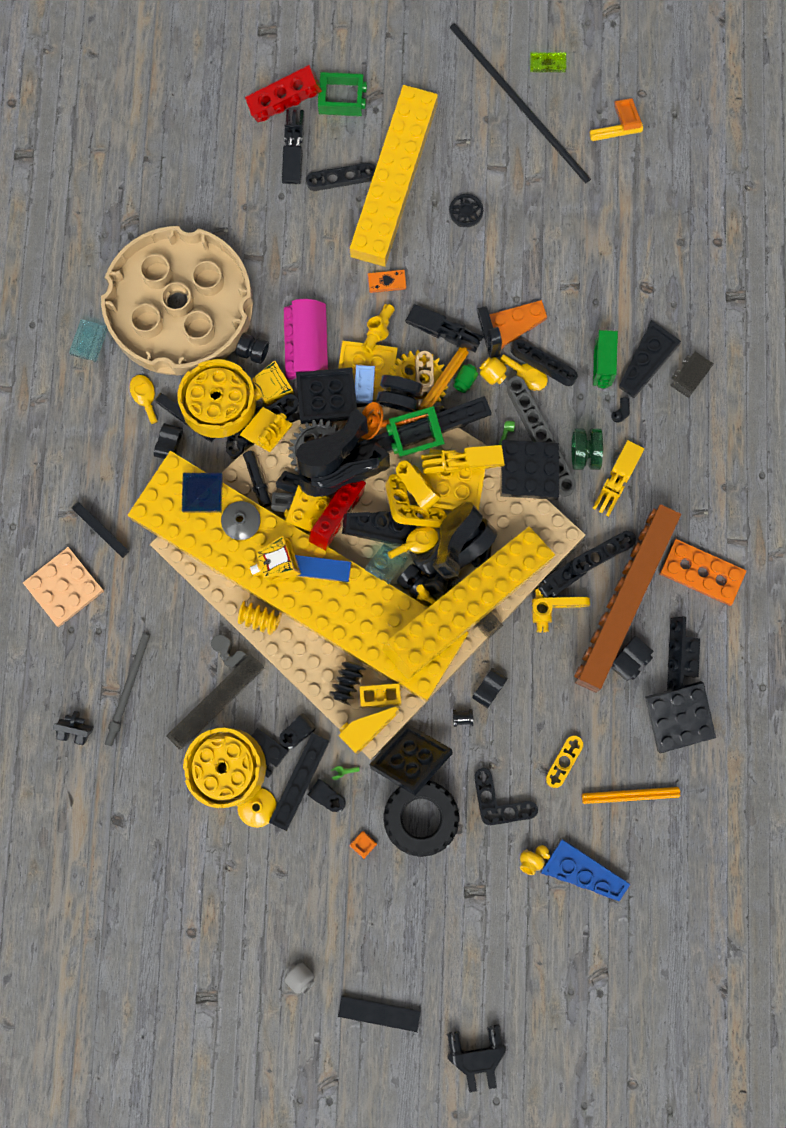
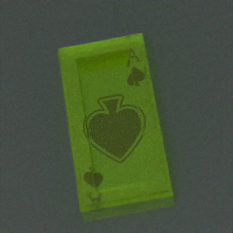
[530,53,566,72]

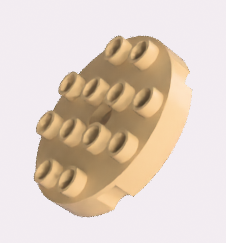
[101,226,253,375]

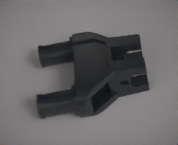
[447,1025,506,1093]

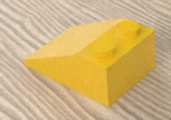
[338,707,399,755]

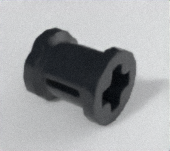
[453,709,473,727]

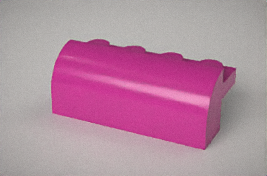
[284,299,328,380]

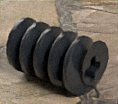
[329,662,366,706]

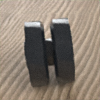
[376,375,423,412]

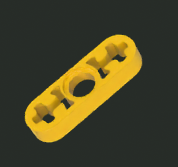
[545,736,583,788]

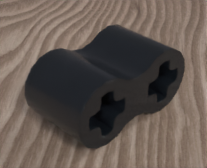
[154,423,183,459]
[472,668,508,709]

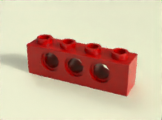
[245,65,322,123]
[309,481,366,551]

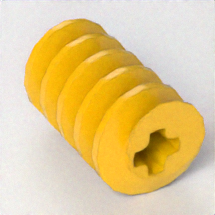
[238,600,282,635]

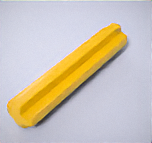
[589,124,643,141]

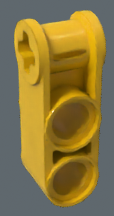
[396,460,441,511]

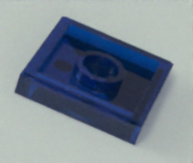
[182,473,223,513]

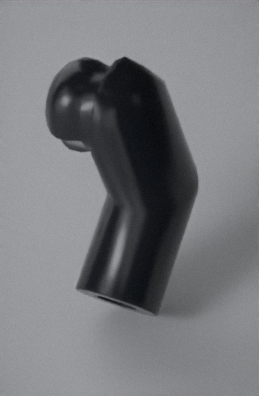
[611,397,630,423]
[471,545,492,568]

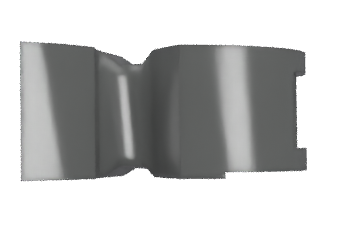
[211,635,248,670]

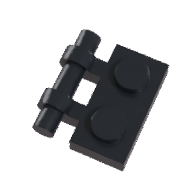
[251,728,289,778]

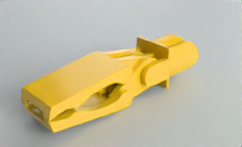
[592,440,644,517]
[421,445,505,474]

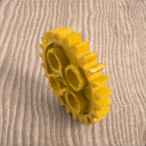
[388,350,448,411]

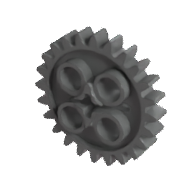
[288,419,351,473]

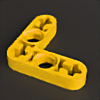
[385,474,447,528]

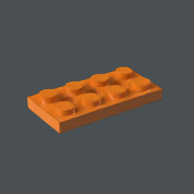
[660,539,747,606]

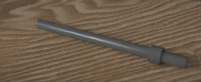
[105,634,150,747]

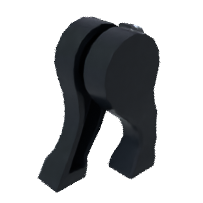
[296,408,390,497]
[413,502,497,598]

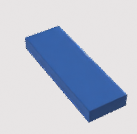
[295,555,351,583]

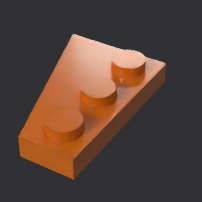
[489,300,547,349]

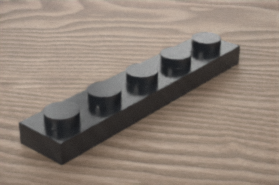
[269,733,330,831]

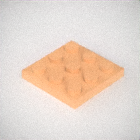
[23,547,104,627]

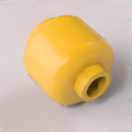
[479,357,507,385]

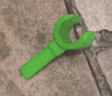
[499,421,515,445]
[331,766,360,780]

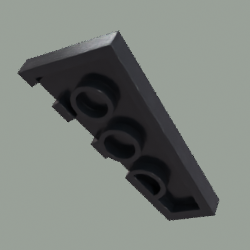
[619,320,681,398]
[342,511,417,546]

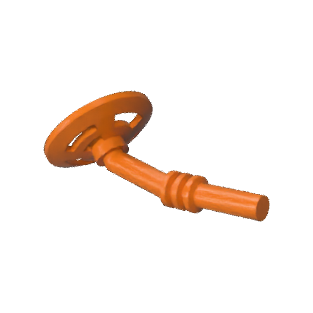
[361,402,427,440]

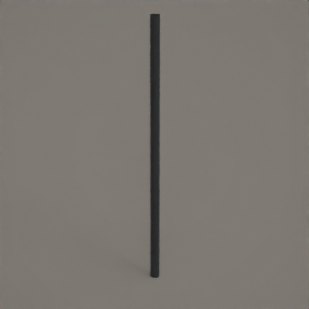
[450,23,591,184]

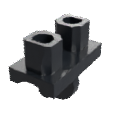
[53,711,94,745]

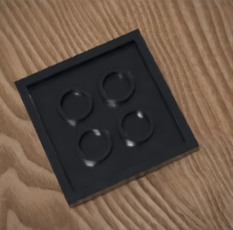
[296,368,357,424]
[500,440,559,500]
[645,681,716,754]
[369,724,453,795]

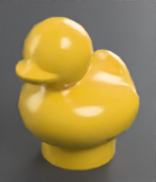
[520,845,550,875]

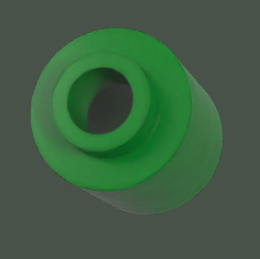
[453,364,479,393]

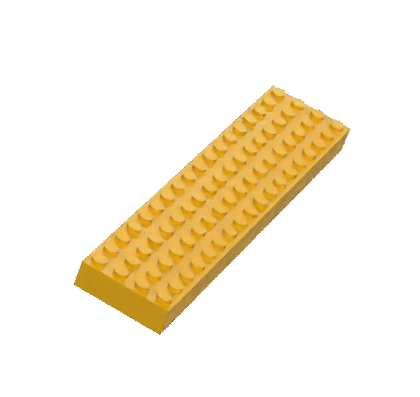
[127,451,469,702]

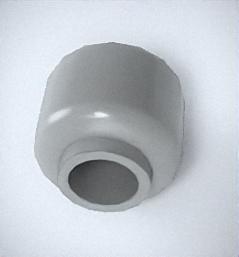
[285,963,315,994]

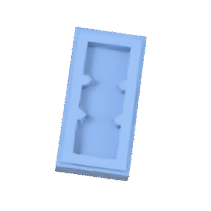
[355,365,375,404]

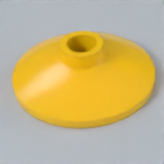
[237,788,277,827]

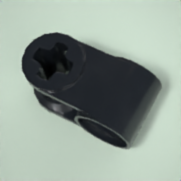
[279,713,316,749]
[307,779,346,812]

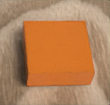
[349,831,377,859]

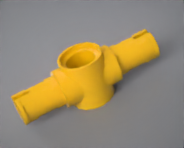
[361,304,395,353]

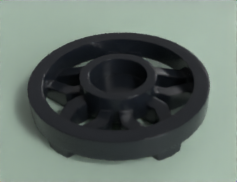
[449,194,483,227]

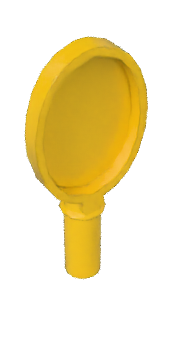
[500,354,548,391]
[130,375,158,424]
[387,527,438,559]
[416,585,437,608]

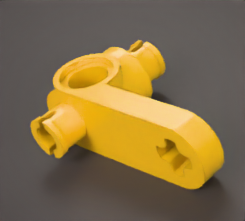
[531,589,590,633]

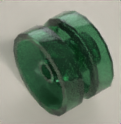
[571,428,603,470]

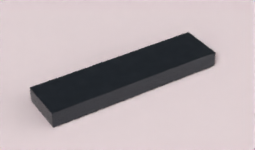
[338,996,421,1032]

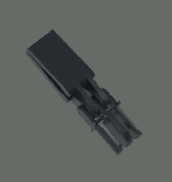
[282,109,304,184]
[405,304,484,353]

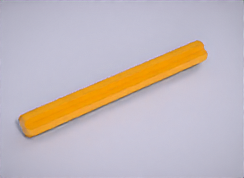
[419,347,469,410]
[582,787,680,804]

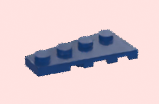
[541,839,630,901]

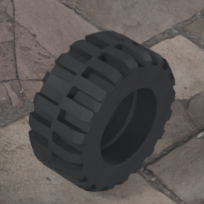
[383,781,460,857]

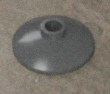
[221,501,261,540]

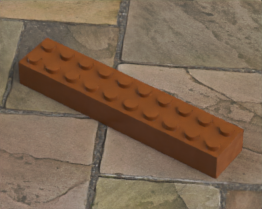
[574,504,681,693]

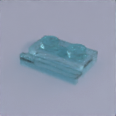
[69,319,108,362]
[365,544,408,584]

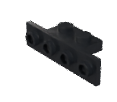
[667,616,700,690]

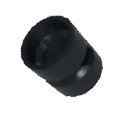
[236,333,269,364]
[396,563,428,599]

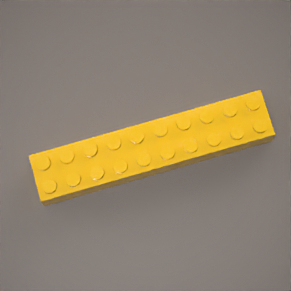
[350,85,438,267]
[381,526,555,680]

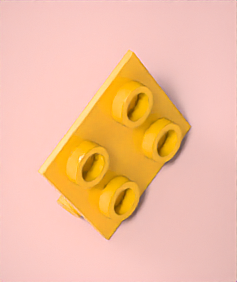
[240,407,293,452]
[284,485,332,532]

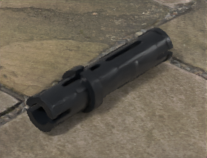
[243,450,272,508]

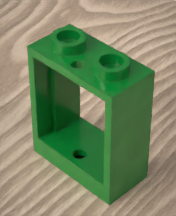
[318,72,367,116]
[593,330,618,388]
[386,406,445,458]

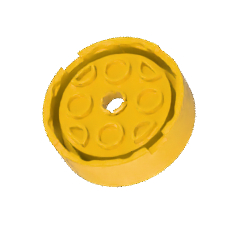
[177,359,256,438]
[183,728,266,808]

